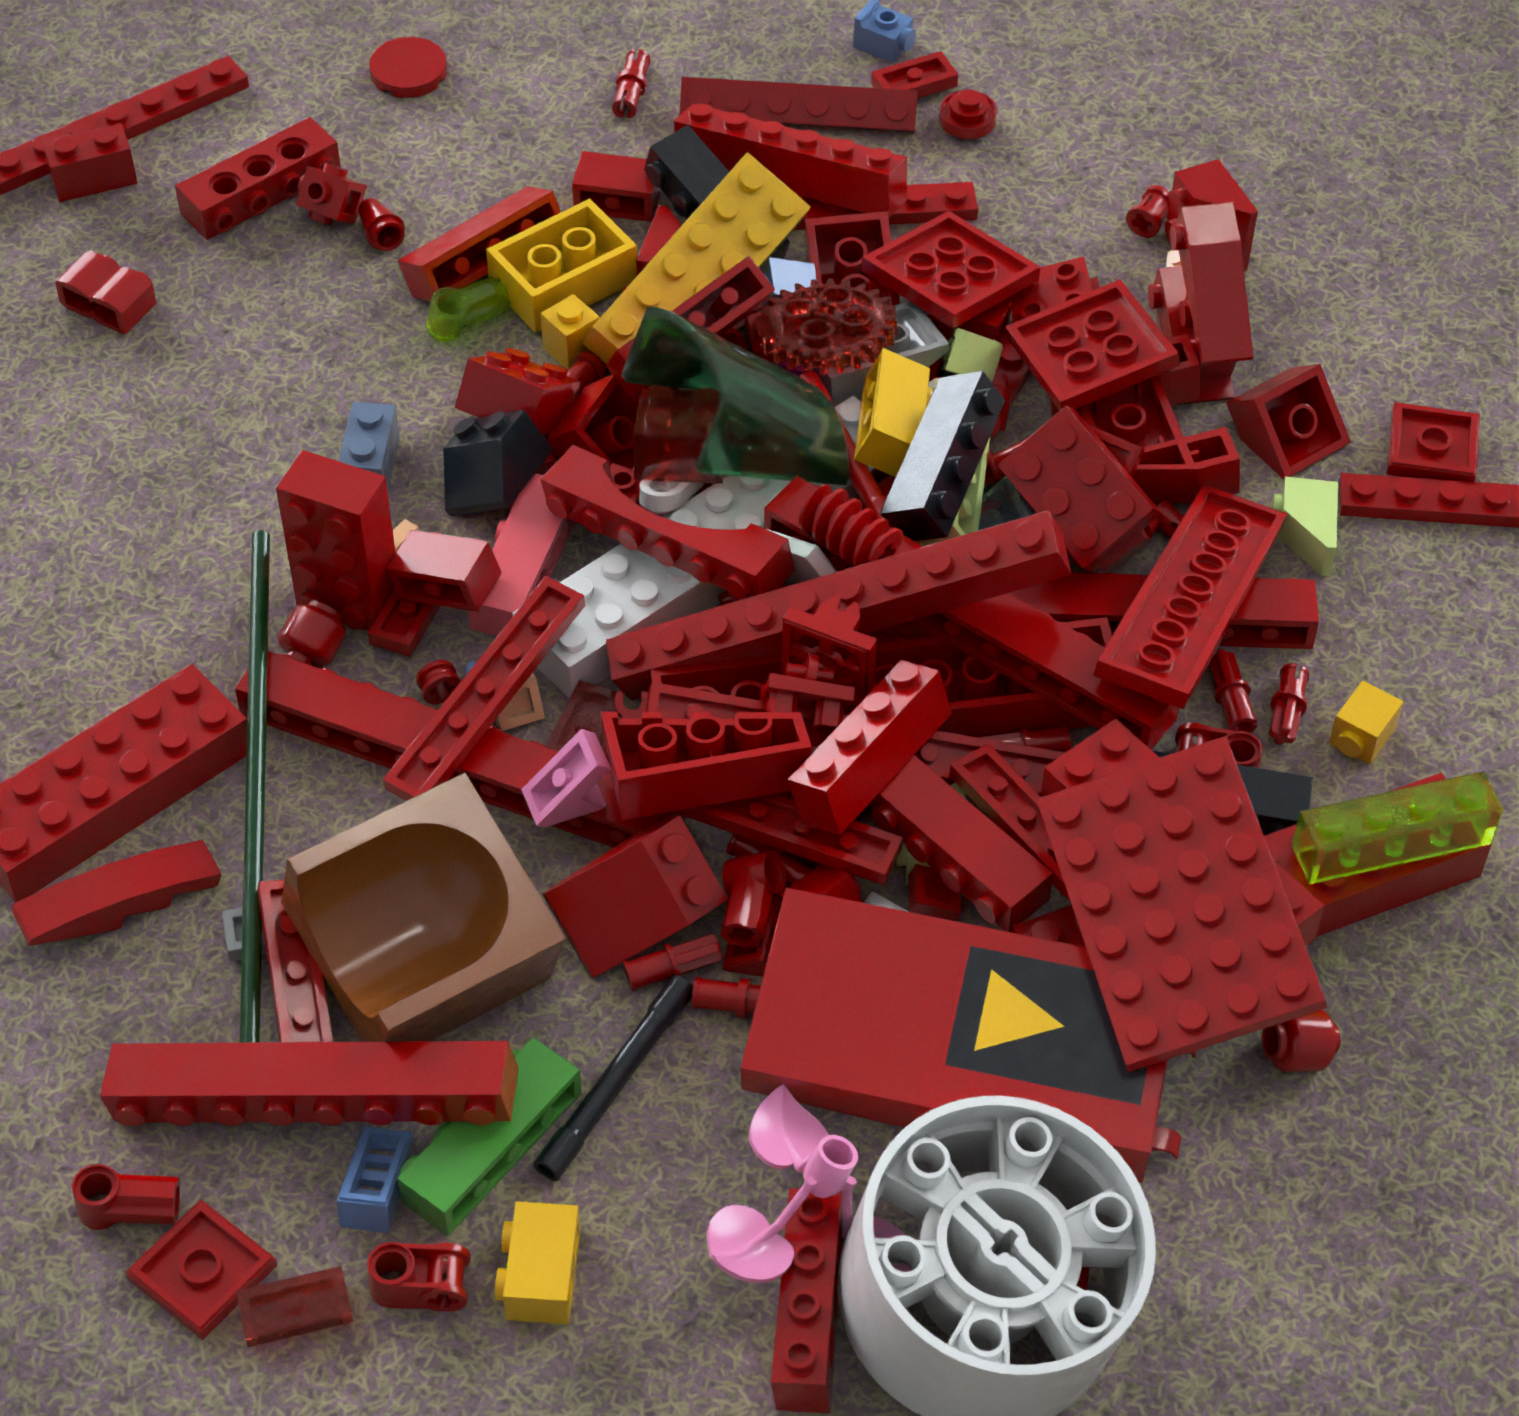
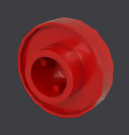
[939,89,997,139]

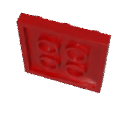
[861,211,1040,328]
[1005,279,1180,411]

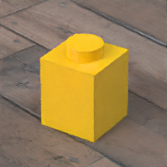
[540,294,600,370]
[1329,680,1404,764]

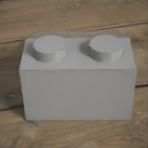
[797,302,950,407]

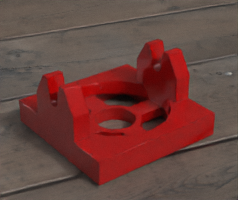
[782,595,877,706]

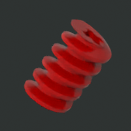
[799,484,904,567]

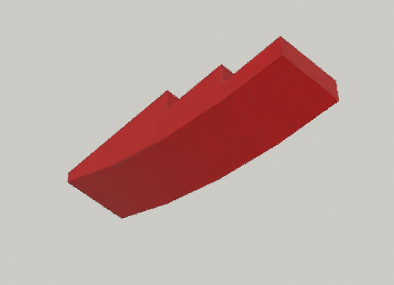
[11,840,222,946]

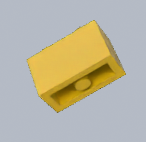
[495,1201,580,1324]

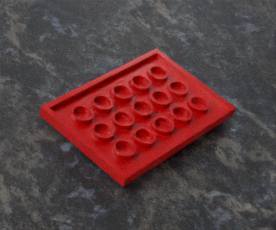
[1036,736,1327,1073]

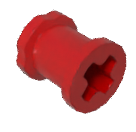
[1126,185,1170,238]

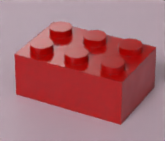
[997,405,1162,572]

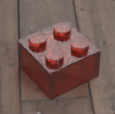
[633,386,729,484]

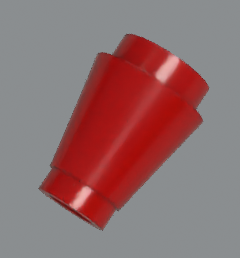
[358,198,405,251]

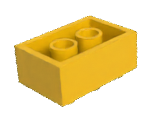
[486,199,637,333]

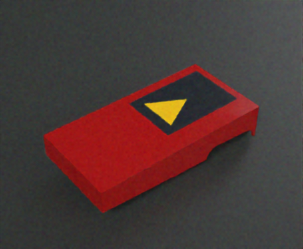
[740,888,1197,1183]

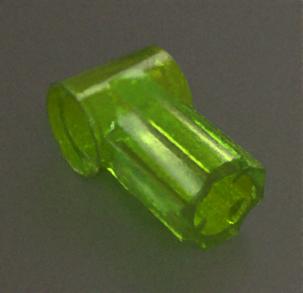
[426,277,510,342]

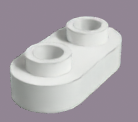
[639,456,704,516]

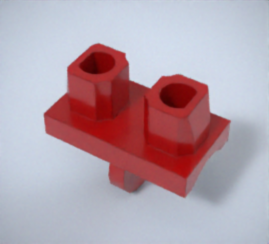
[760,652,855,734]

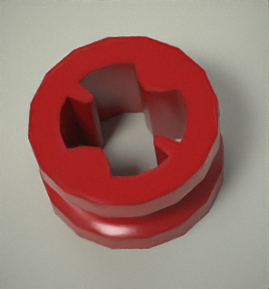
[416,660,461,705]

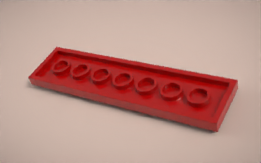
[1093,484,1287,709]

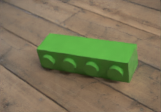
[397,1037,582,1237]

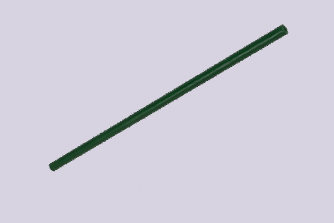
[239,530,270,1043]

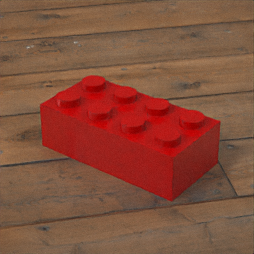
[276,450,396,631]

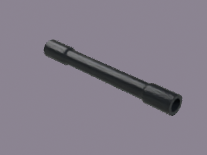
[533,975,693,1182]

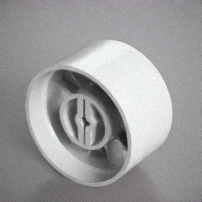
[837,1096,1156,1416]

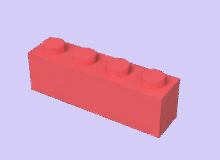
[466,473,576,636]

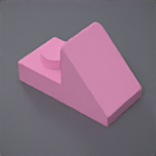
[521,729,611,828]

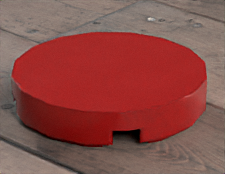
[369,37,447,98]

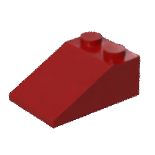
[804,211,900,322]
[542,815,728,978]

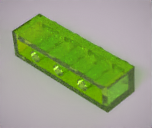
[1292,771,1504,884]

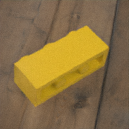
[854,348,933,477]

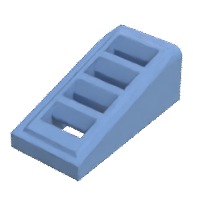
[337,1126,414,1233]

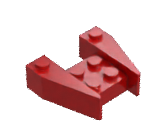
[1148,202,1254,404]
[1050,334,1240,503]

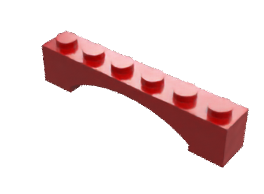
[540,445,795,600]

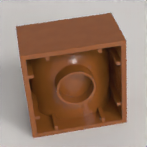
[281,773,566,1042]

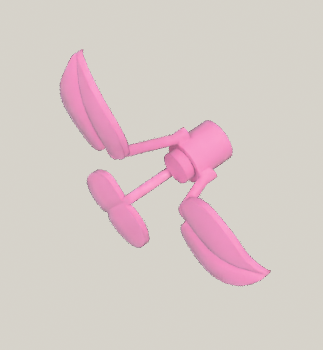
[707,1085,912,1283]

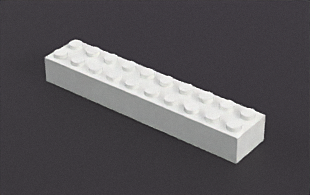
[512,395,891,701]

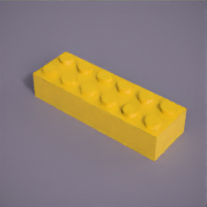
[582,152,811,391]

